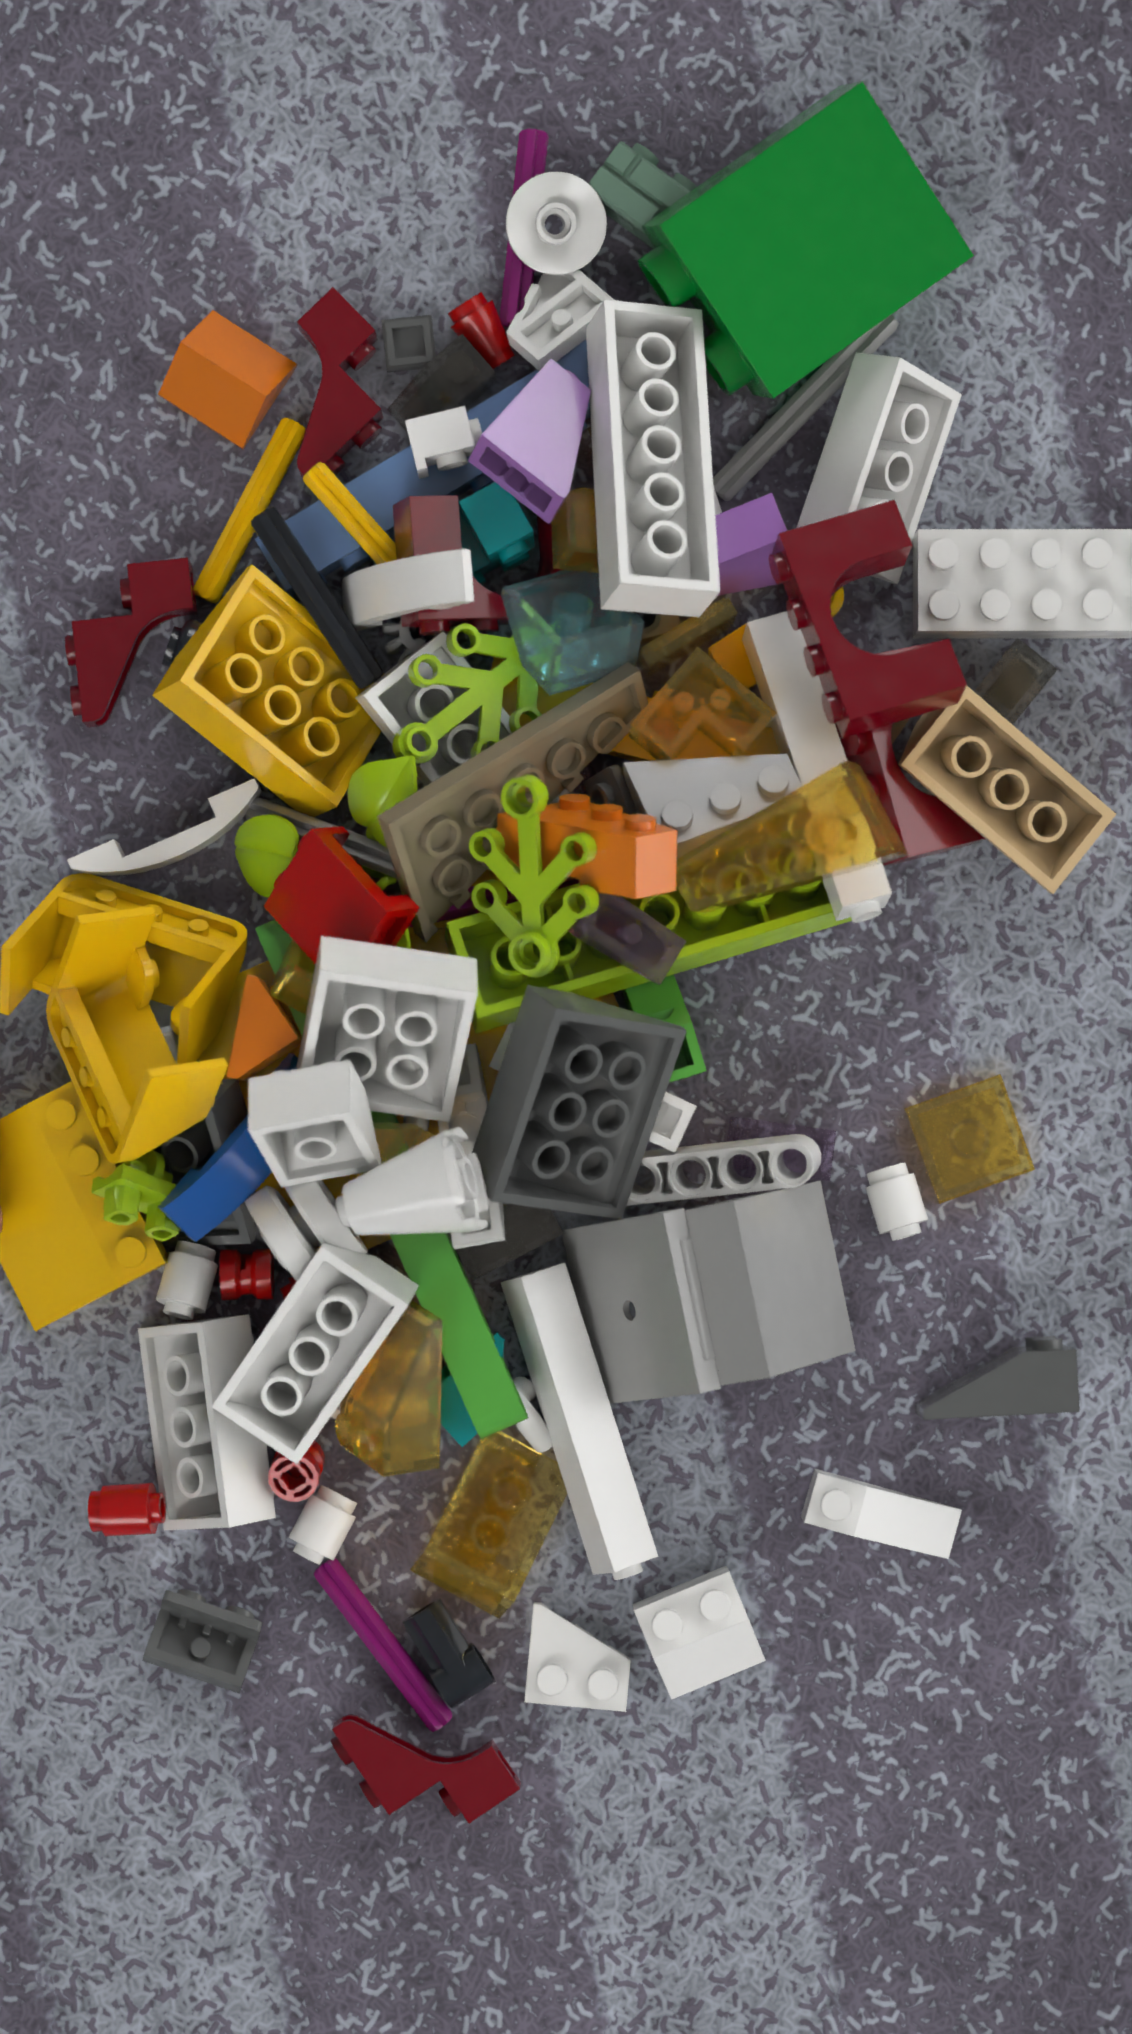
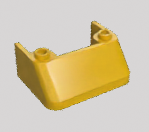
[0,873,248,1065]
[46,906,228,1164]

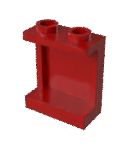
[264,826,420,965]

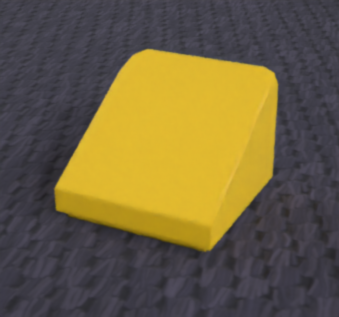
[708,623,757,697]

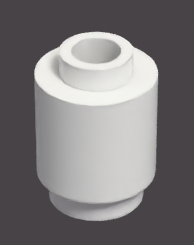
[865,1163,928,1241]
[156,1241,218,1320]
[289,1485,357,1565]

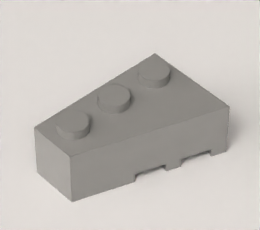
[623,754,807,871]

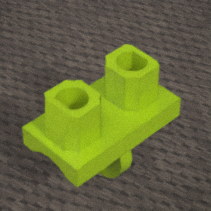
[91,1150,180,1241]

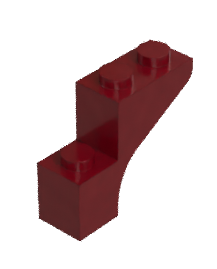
[297,287,383,478]
[65,557,198,727]
[330,1714,521,1823]

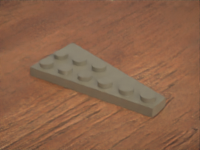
[377,662,650,942]

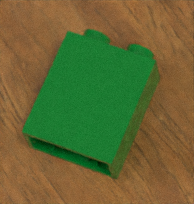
[638,81,974,398]

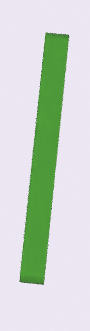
[255,919,528,1439]

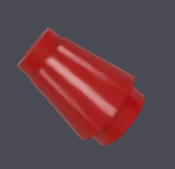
[448,292,515,371]

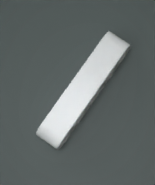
[626,1134,821,1206]

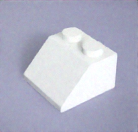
[248,1060,381,1187]
[633,1565,766,1700]

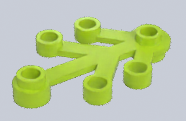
[393,623,556,766]
[469,775,599,977]

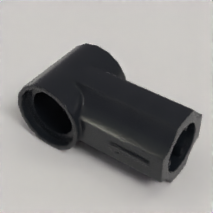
[403,1598,496,1709]

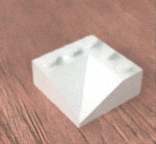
[297,936,477,1122]

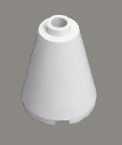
[336,1127,488,1235]

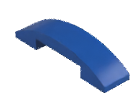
[158,1053,298,1242]

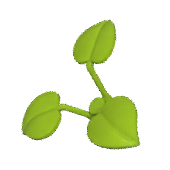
[234,755,417,949]

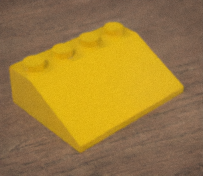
[152,564,384,817]
[0,1081,168,1331]

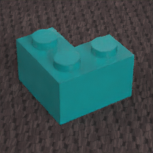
[459,482,535,585]

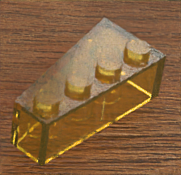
[676,761,909,913]

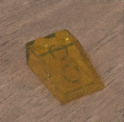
[335,1300,442,1477]
[410,1431,567,1619]

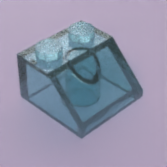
[501,563,644,695]

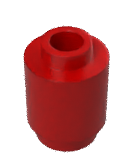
[88,1483,166,1536]

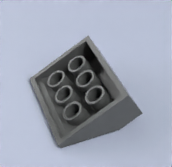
[472,985,687,1219]

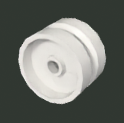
[244,1180,368,1281]

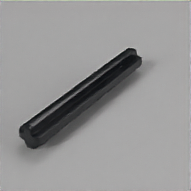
[251,507,383,689]

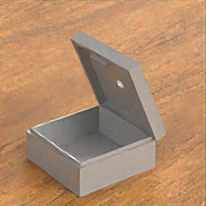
[561,1180,856,1404]

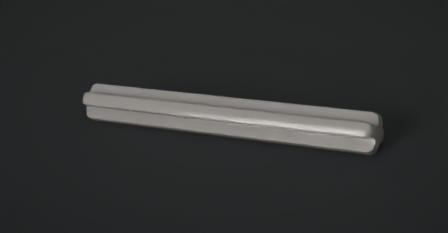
[713,315,898,502]

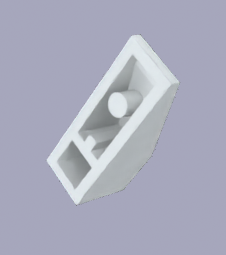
[801,1468,962,1559]

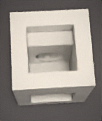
[405,406,482,479]

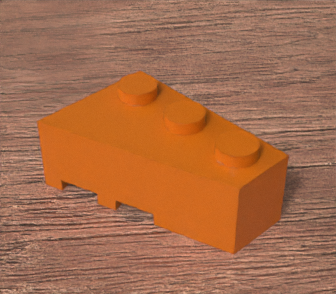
[497,794,677,899]

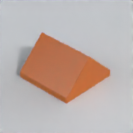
[158,310,298,449]
[226,975,302,1081]

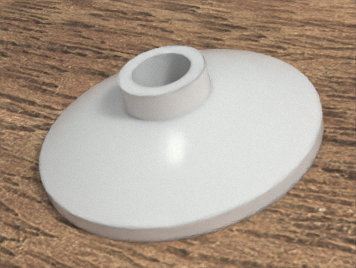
[505,172,607,275]

